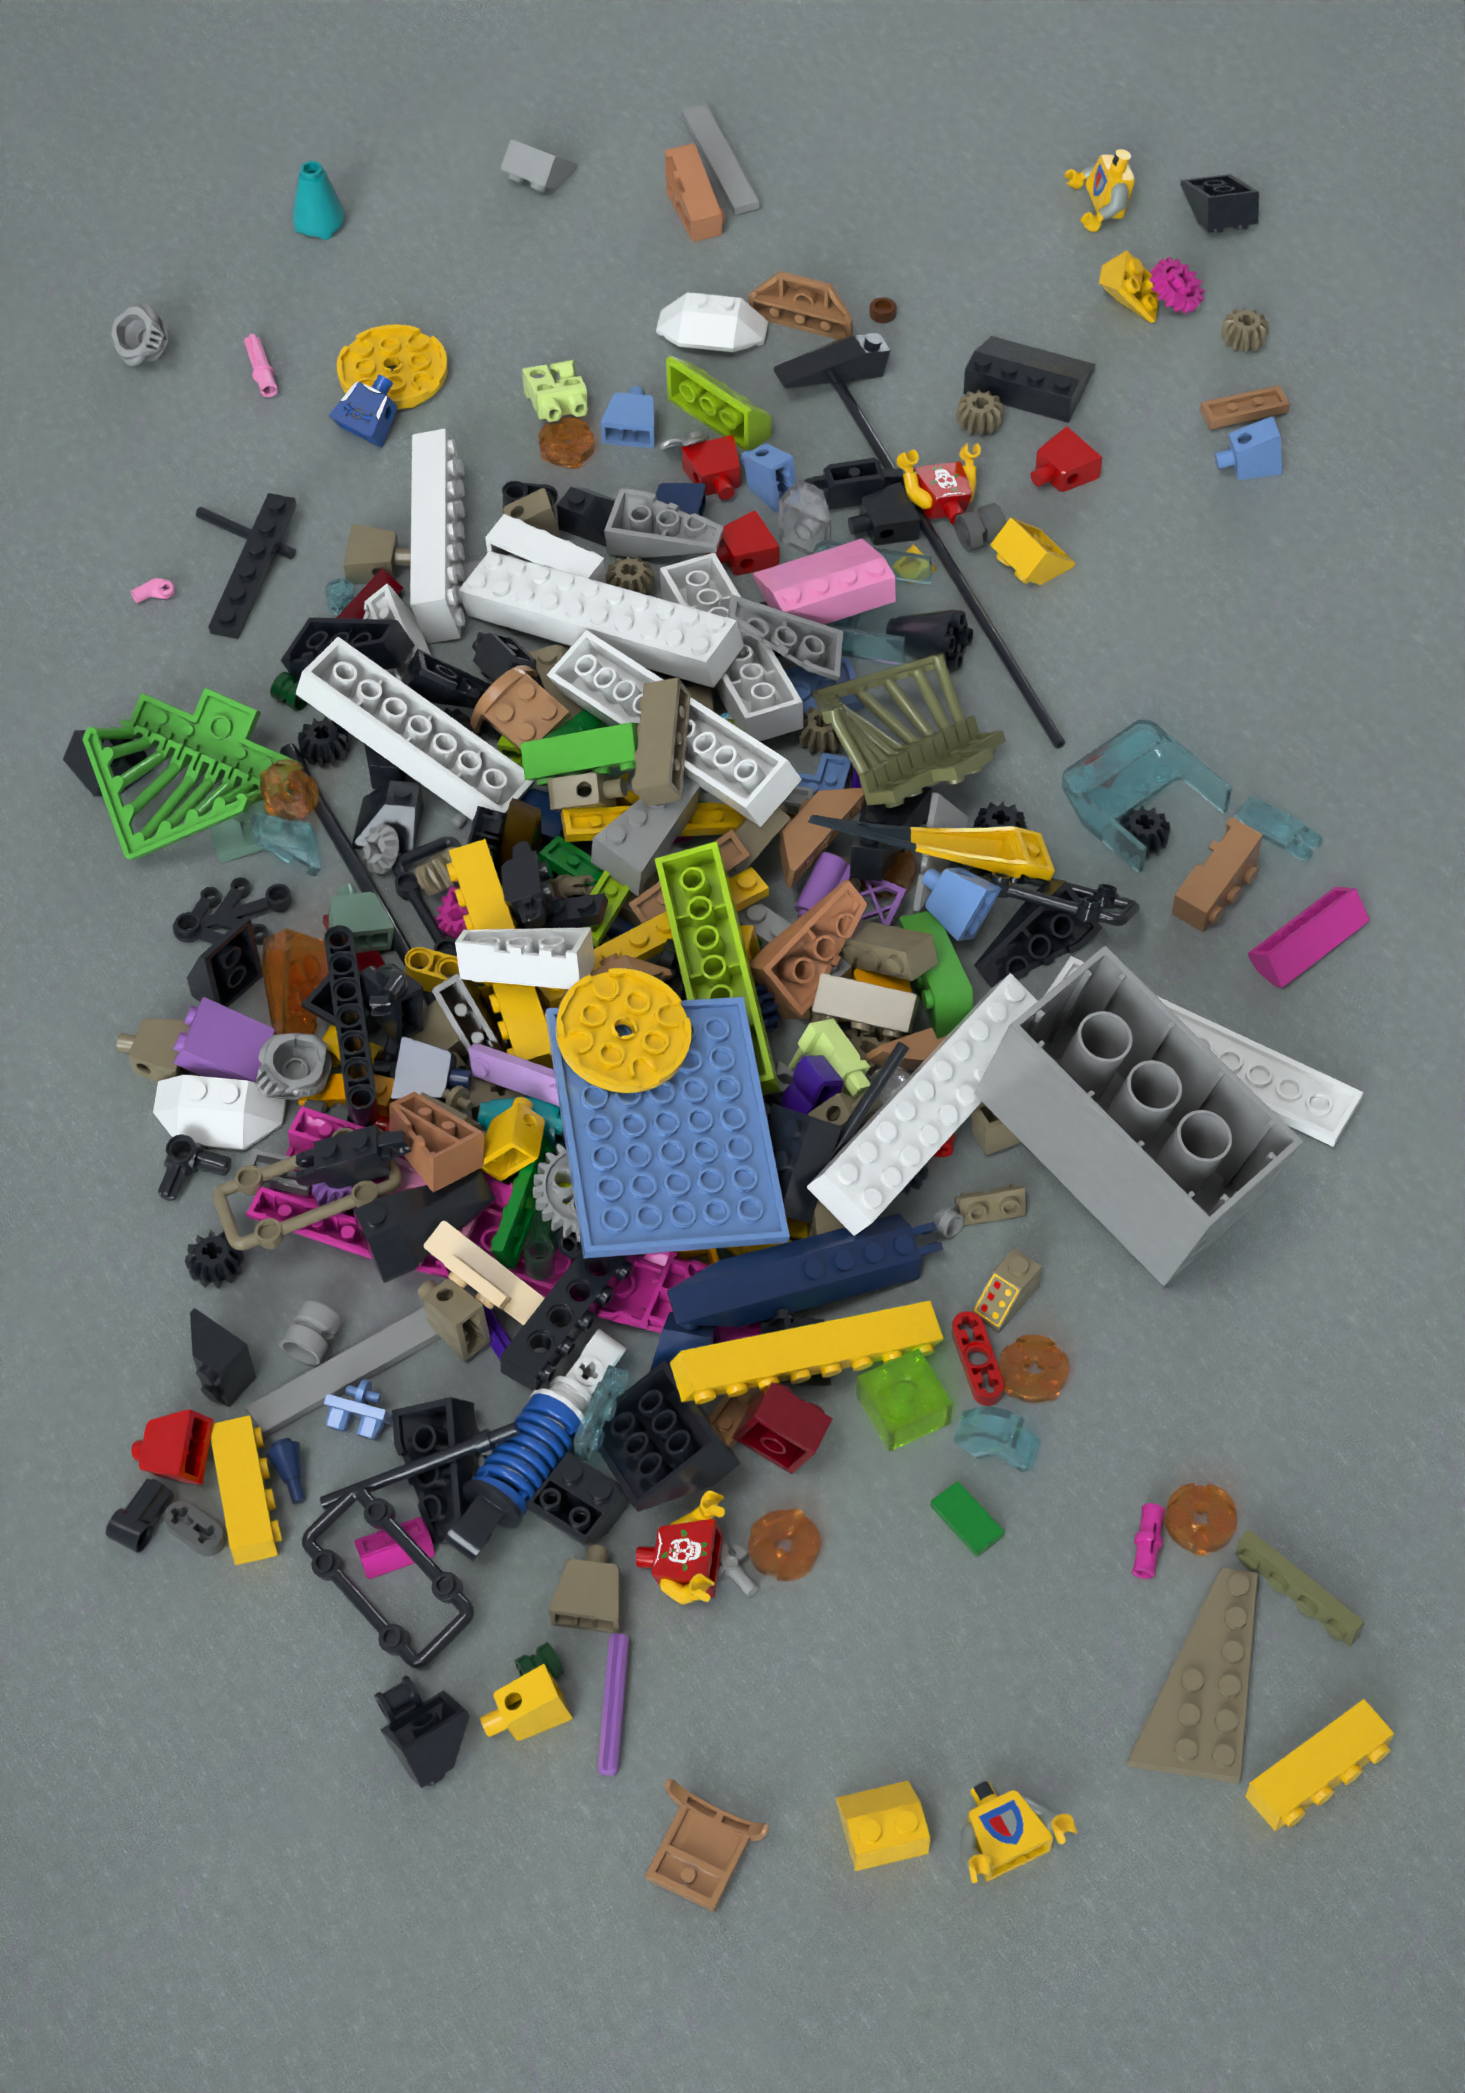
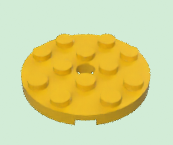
[337,324,448,410]
[555,968,692,1093]

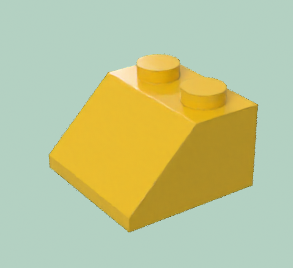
[990,517,1076,585]
[836,1780,930,1871]

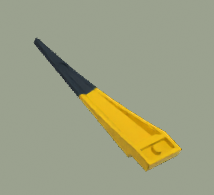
[808,815,1055,881]

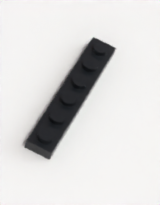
[208,493,297,639]

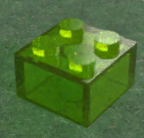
[856,1349,953,1452]

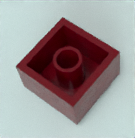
[732,1382,833,1474]

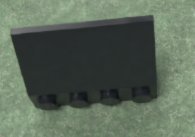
[963,336,1096,423]
[586,1360,741,1512]

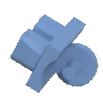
[324,1379,392,1441]

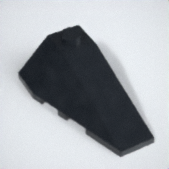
[774,333,891,389]
[974,878,1102,988]
[353,1170,495,1283]

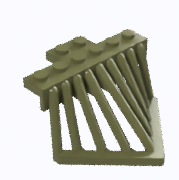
[811,654,1006,808]

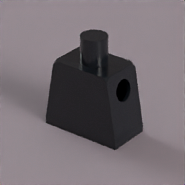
[848,482,920,546]

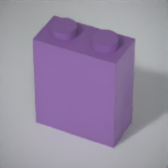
[173,997,275,1083]

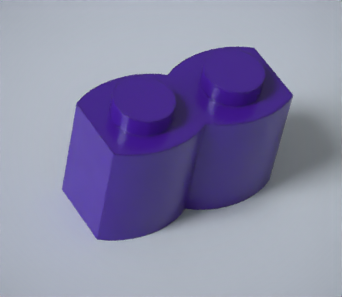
[781,1055,844,1114]

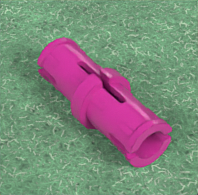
[1132,1503,1165,1579]

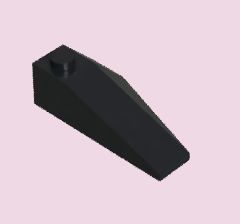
[401,649,491,709]
[392,1397,476,1545]

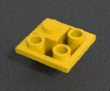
[1099,250,1160,323]

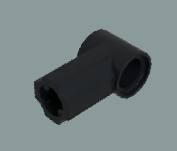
[106,1478,174,1553]

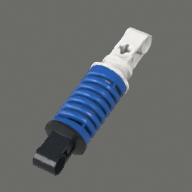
[443,1329,627,1561]

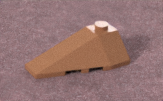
[750,880,867,1016]

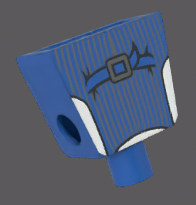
[329,374,397,448]

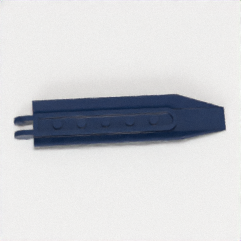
[667,1214,944,1328]

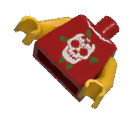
[896,443,981,525]
[635,1491,725,1605]

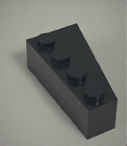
[280,617,415,682]
[850,787,932,881]

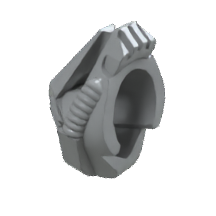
[111,303,168,366]
[255,1033,332,1100]

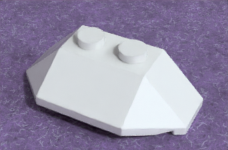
[656,292,768,352]
[363,584,431,681]
[153,1075,287,1151]

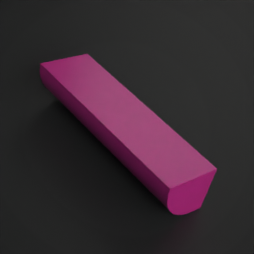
[1247,886,1370,988]

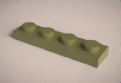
[1236,1529,1365,1646]

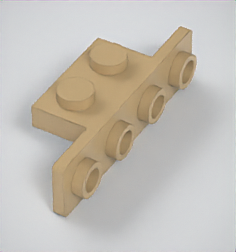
[424,1221,545,1326]

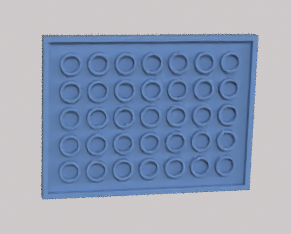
[545,997,790,1258]

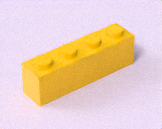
[211,1415,282,1565]
[1245,1699,1394,1832]

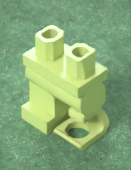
[522,359,588,422]
[788,1019,871,1099]

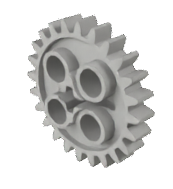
[533,1144,581,1242]

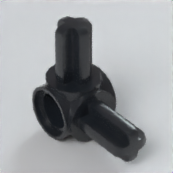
[158,1134,232,1201]

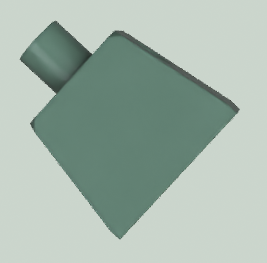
[328,884,394,953]

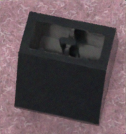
[63,730,154,797]
[526,1452,628,1546]

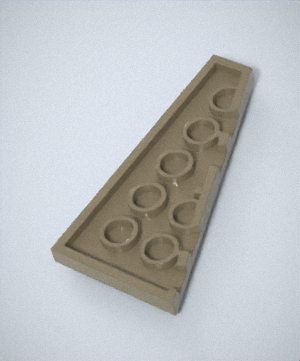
[1126,1567,1258,1784]

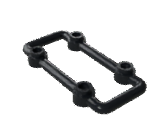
[391,836,462,957]
[969,867,1140,926]
[302,1486,474,1669]

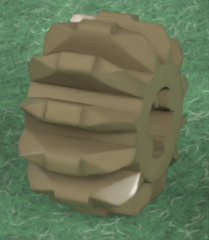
[1221,307,1269,354]
[956,389,1004,436]
[606,555,655,595]
[796,707,843,755]
[414,847,458,895]

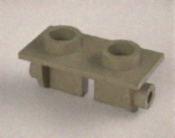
[954,1184,1026,1226]

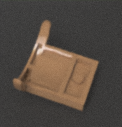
[470,665,571,752]
[645,1779,770,1913]

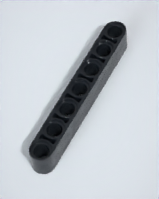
[324,925,380,1127]

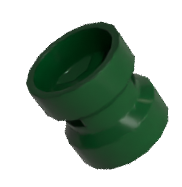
[270,672,308,711]
[514,1642,564,1679]

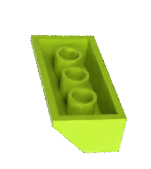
[666,356,771,451]

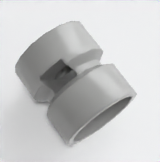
[279,1300,342,1366]

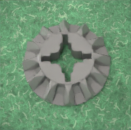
[362,824,399,874]

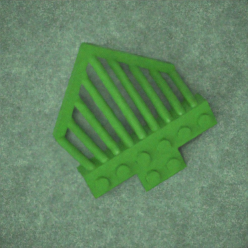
[82,688,302,860]

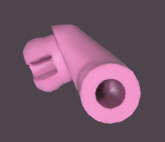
[130,578,175,604]

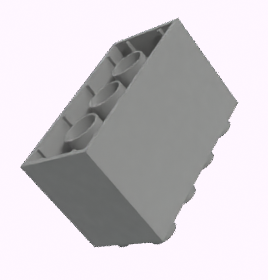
[974,946,1303,1286]

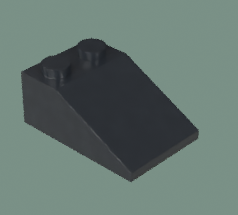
[1180,174,1259,233]
[187,916,264,1008]

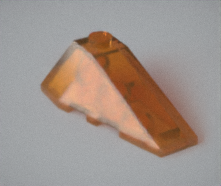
[262,928,329,1035]

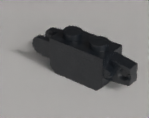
[801,458,905,510]
[472,632,541,686]
[501,840,555,929]
[296,1125,411,1189]

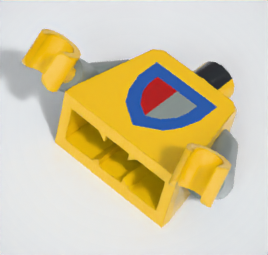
[1064,149,1134,232]
[959,1781,1078,1883]

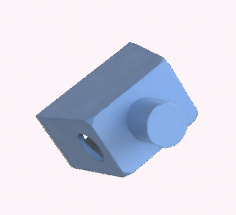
[601,386,655,448]
[1214,416,1282,480]
[740,444,798,513]
[922,867,1002,941]

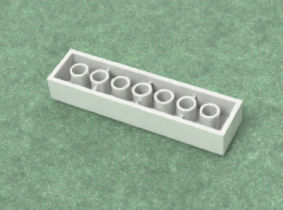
[410,429,465,644]
[660,553,803,741]
[295,637,535,821]

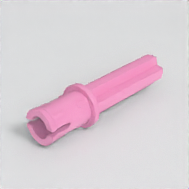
[244,334,278,397]

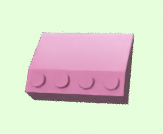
[753,539,896,625]

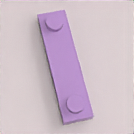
[468,1043,559,1107]

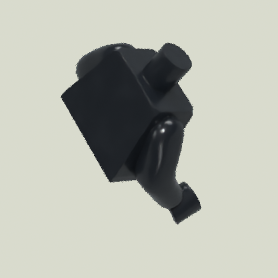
[360,964,423,1077]

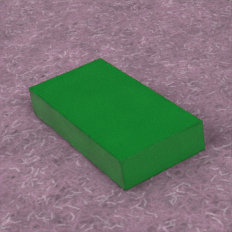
[930,1481,1005,1557]

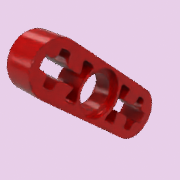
[951,1311,1004,1406]

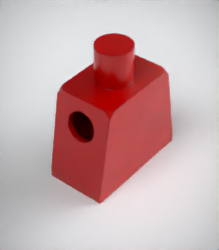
[1030,427,1102,492]
[682,435,740,500]
[706,510,780,576]
[131,1409,214,1485]

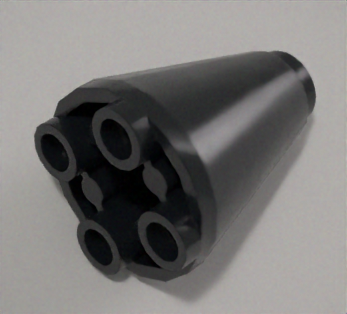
[886,610,973,670]

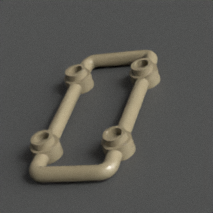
[213,1128,402,1251]

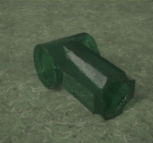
[524,1210,562,1280]

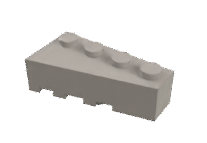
[591,775,700,896]

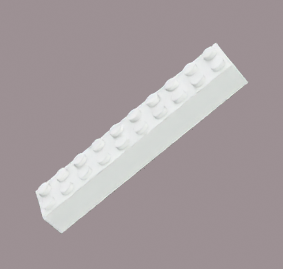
[458,551,744,688]
[547,630,802,827]
[807,973,1038,1236]

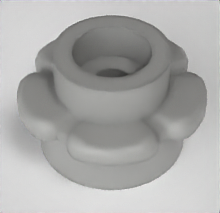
[933,1207,964,1239]

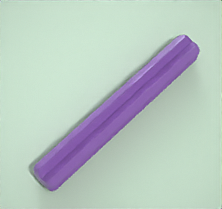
[598,1633,629,1776]

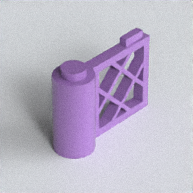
[794,852,906,926]

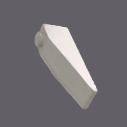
[604,488,724,558]
[728,595,843,681]
[913,793,969,914]

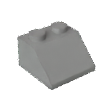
[501,139,577,192]

